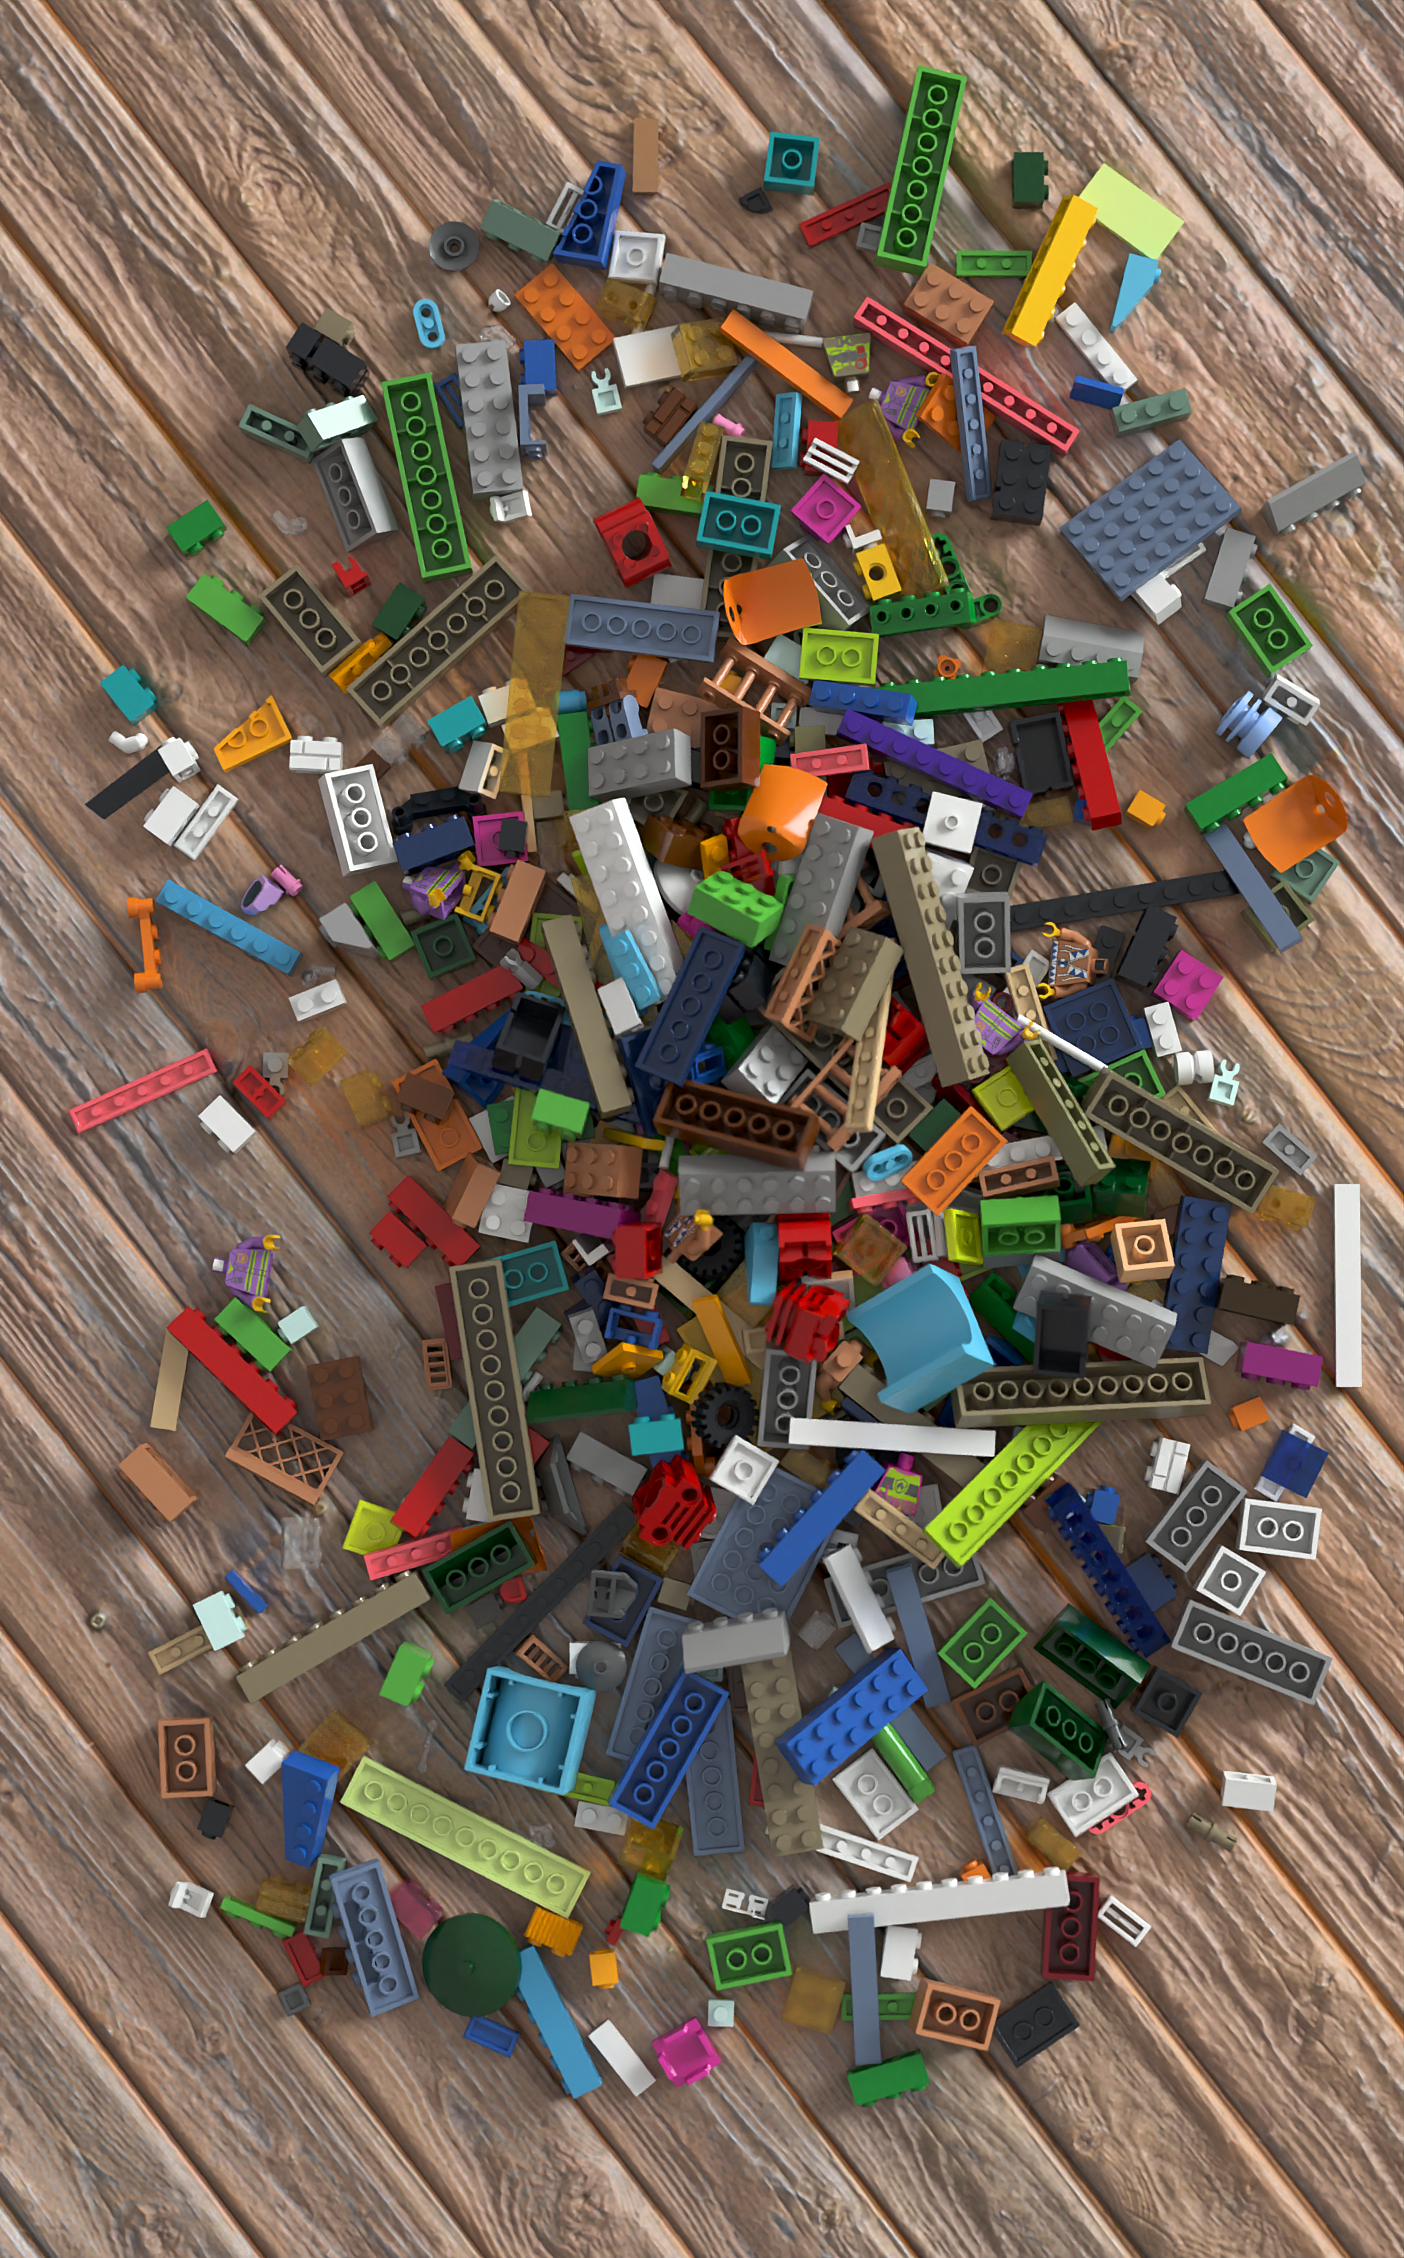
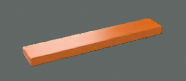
[718,309,854,421]

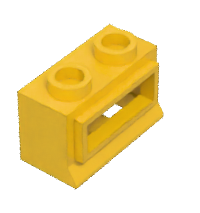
[455,864,505,924]
[661,1342,718,1406]

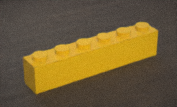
[1001,195,1098,347]

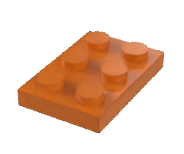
[915,373,996,455]

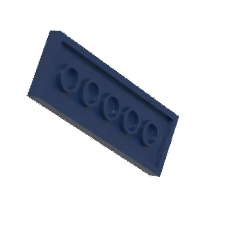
[635,926,747,1087]
[1163,1196,1231,1354]

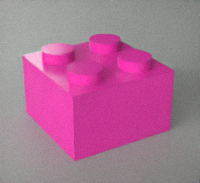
[1150,950,1224,1022]

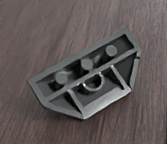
[535,1434,588,1535]

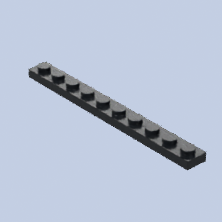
[1010,865,1256,932]
[444,1502,637,1703]

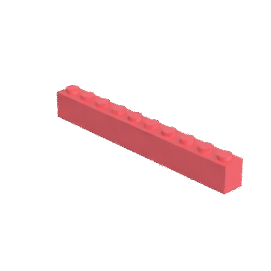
[853,296,1080,458]

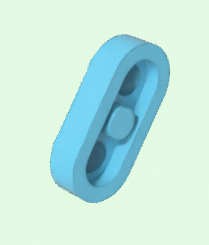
[413,299,445,350]
[863,1144,913,1181]

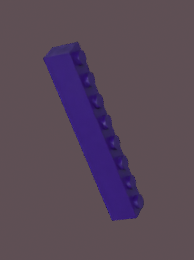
[836,709,1033,821]

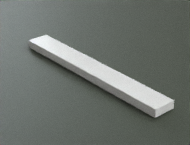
[1333,1184,1362,1387]
[788,1418,996,1457]

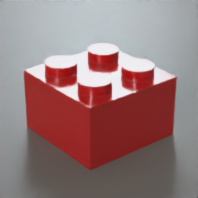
[612,1222,663,1279]

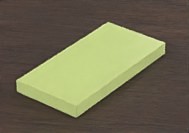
[1079,163,1184,260]

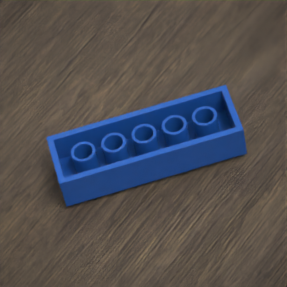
[757,1448,886,1587]
[774,1648,928,1786]
[607,1665,729,1829]

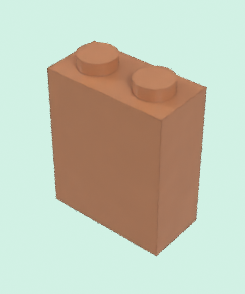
[443,1152,501,1228]

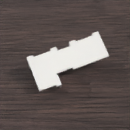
[722,1888,768,1920]

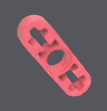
[1088,1781,1151,1834]

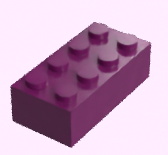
[523,1188,641,1239]

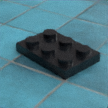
[993,1981,1080,2068]

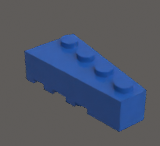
[553,160,626,270]
[281,1750,340,1869]

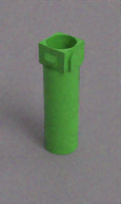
[871,1723,936,1804]

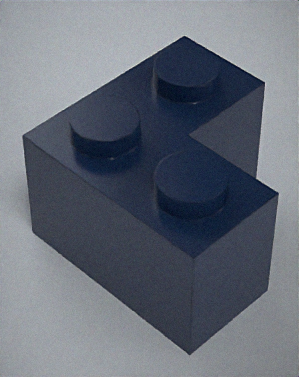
[564,1265,619,1327]

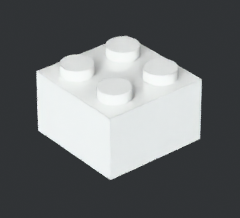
[478,1184,534,1243]
[1192,1544,1266,1616]

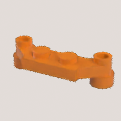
[127,897,162,993]
[1060,1215,1146,1249]
[686,1380,717,1477]

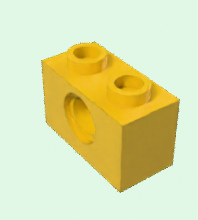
[852,543,902,605]

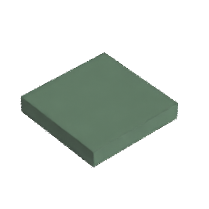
[1269,848,1340,904]

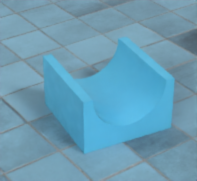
[846,1264,995,1414]
[464,1665,597,1795]

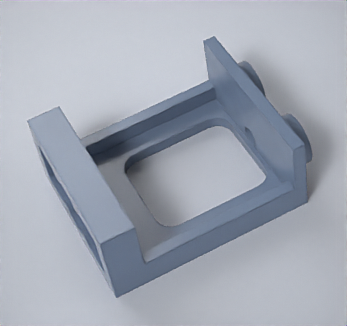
[518,384,548,460]

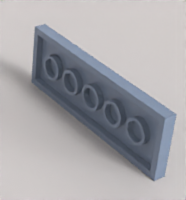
[563,594,721,664]
[686,1697,745,1856]

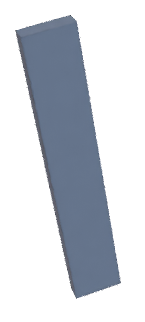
[950,346,993,502]
[652,354,759,476]
[1203,823,1303,953]
[885,1563,951,1708]
[834,1632,946,1772]
[952,1744,1019,1876]
[848,1913,881,2065]

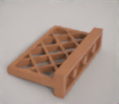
[764,923,842,1043]
[225,1412,344,1507]

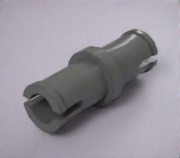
[1094,1699,1129,1753]

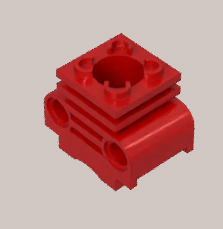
[593,497,672,589]
[882,995,930,1076]
[778,1212,832,1281]
[764,1279,850,1363]
[632,1454,717,1550]

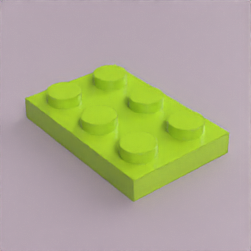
[799,628,879,686]

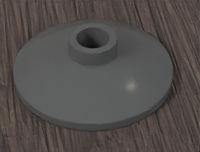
[429,221,479,271]
[576,1640,627,1692]

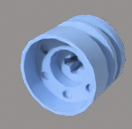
[1215,691,1282,759]

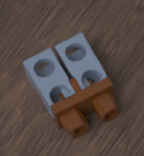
[587,678,648,746]

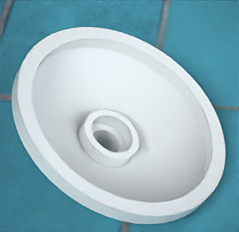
[654,859,704,915]

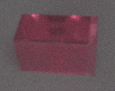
[390,1879,443,1940]

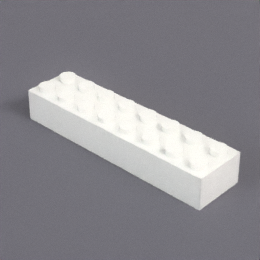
[569,797,684,1010]

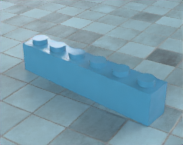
[156,879,304,977]
[516,1944,602,2099]

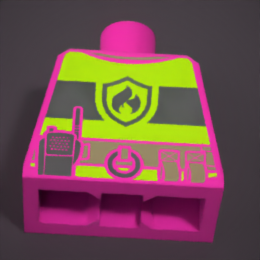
[870,1451,922,1516]

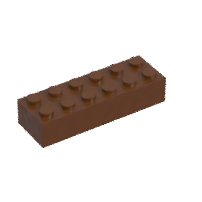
[653,1080,820,1172]

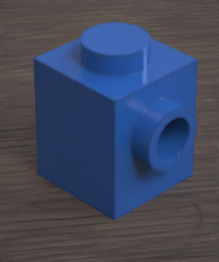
[1085,1485,1121,1525]

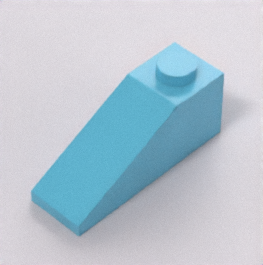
[1109,253,1161,333]
[743,1222,779,1306]

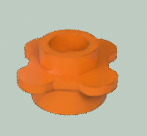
[933,654,961,680]

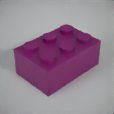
[1235,1342,1323,1391]

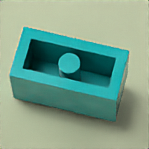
[100,664,158,726]

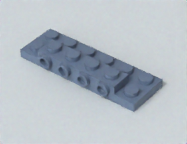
[606,1606,698,1761]
[329,1858,420,2017]

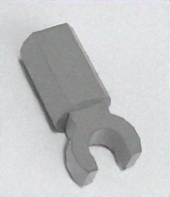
[500,948,544,991]

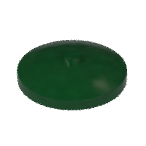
[422,1913,522,2017]

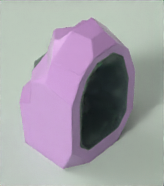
[241,876,284,915]

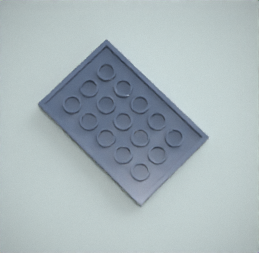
[1059,439,1242,602]
[687,1467,837,1621]

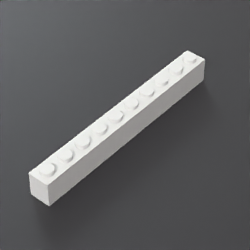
[850,1125,1107,1198]
[809,1867,1070,1934]

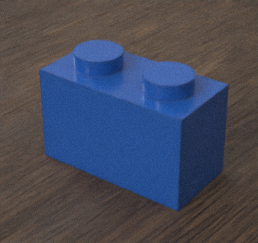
[519,340,557,396]

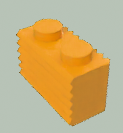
[524,1904,584,1957]

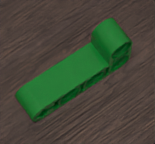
[926,533,1002,630]

